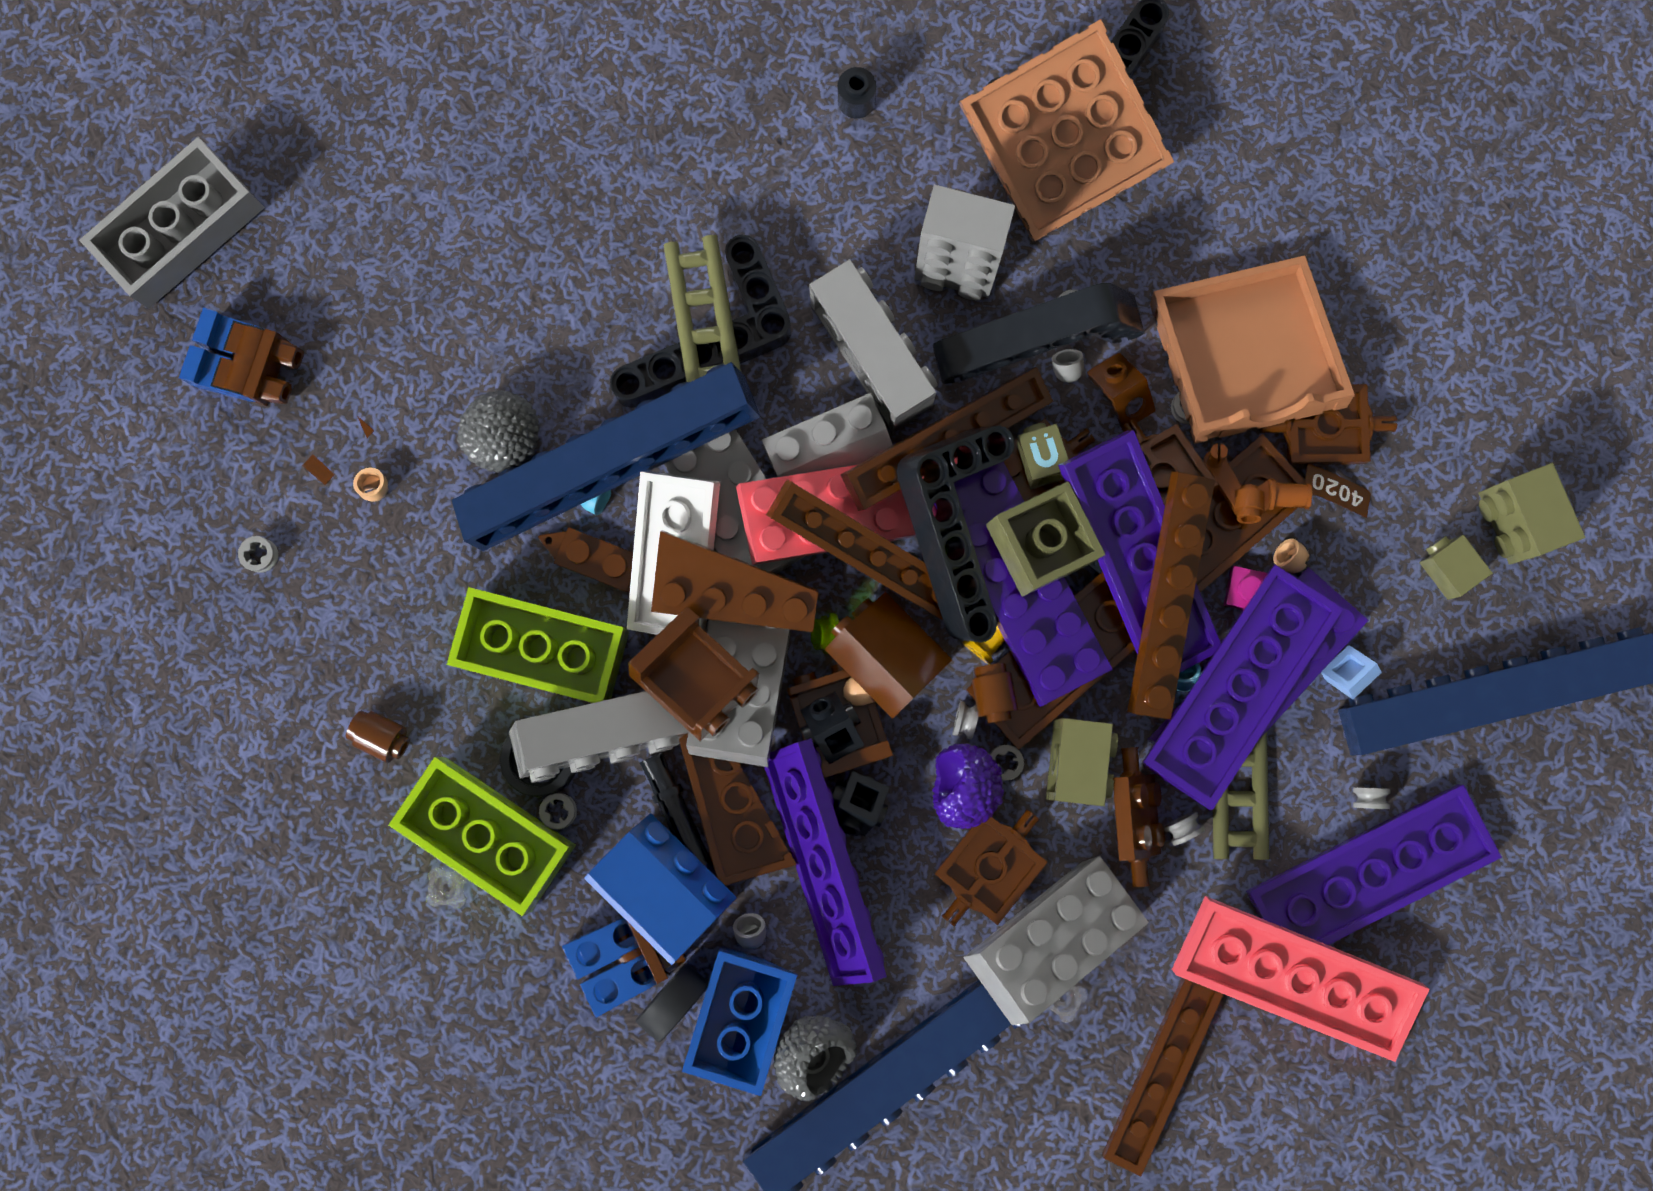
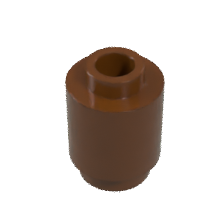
[971,663,1018,724]
[346,710,410,763]

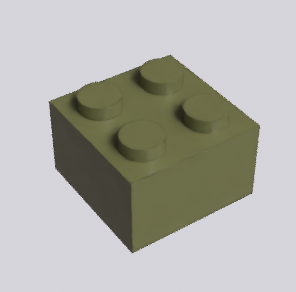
[1479,463,1586,565]
[986,482,1106,597]
[1046,718,1118,807]

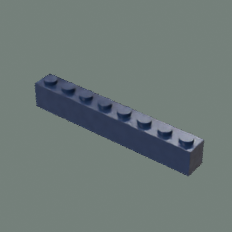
[451,362,761,551]
[1338,627,1653,756]
[743,980,1023,1191]

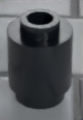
[837,67,876,119]

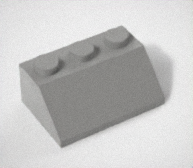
[762,393,893,478]

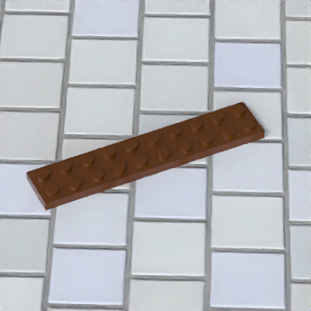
[965,434,1314,750]

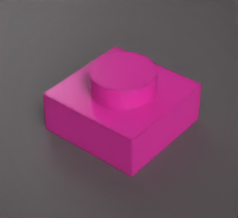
[1224,566,1267,609]

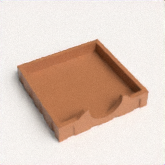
[959,19,1174,242]
[1150,255,1355,444]

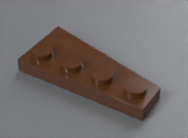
[651,530,819,632]
[679,733,797,886]

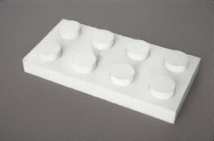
[627,471,720,635]

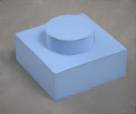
[1321,645,1382,699]

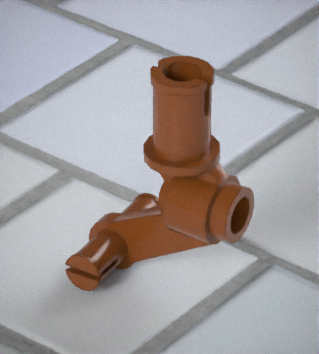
[1203,443,1312,524]

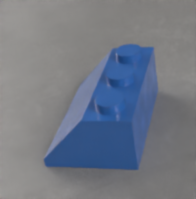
[584,813,737,965]
[682,946,798,1096]

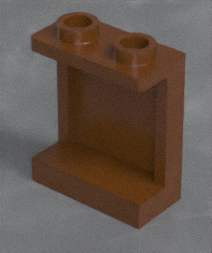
[629,606,759,742]
[787,664,893,778]

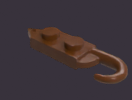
[538,527,633,593]

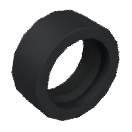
[499,735,576,797]
[636,963,709,1042]

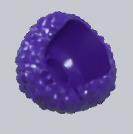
[932,743,1004,829]

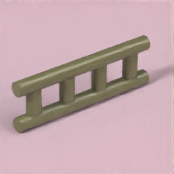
[663,235,741,382]
[1213,732,1270,860]

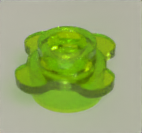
[811,613,839,654]

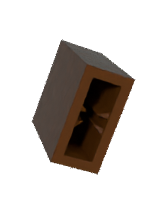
[825,592,952,719]

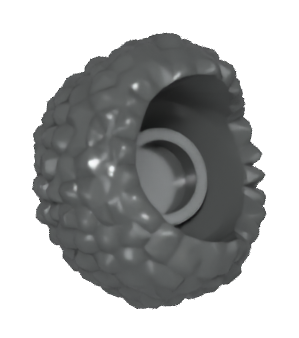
[457,390,539,473]
[773,1016,857,1101]

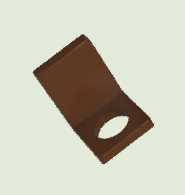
[1087,353,1156,428]

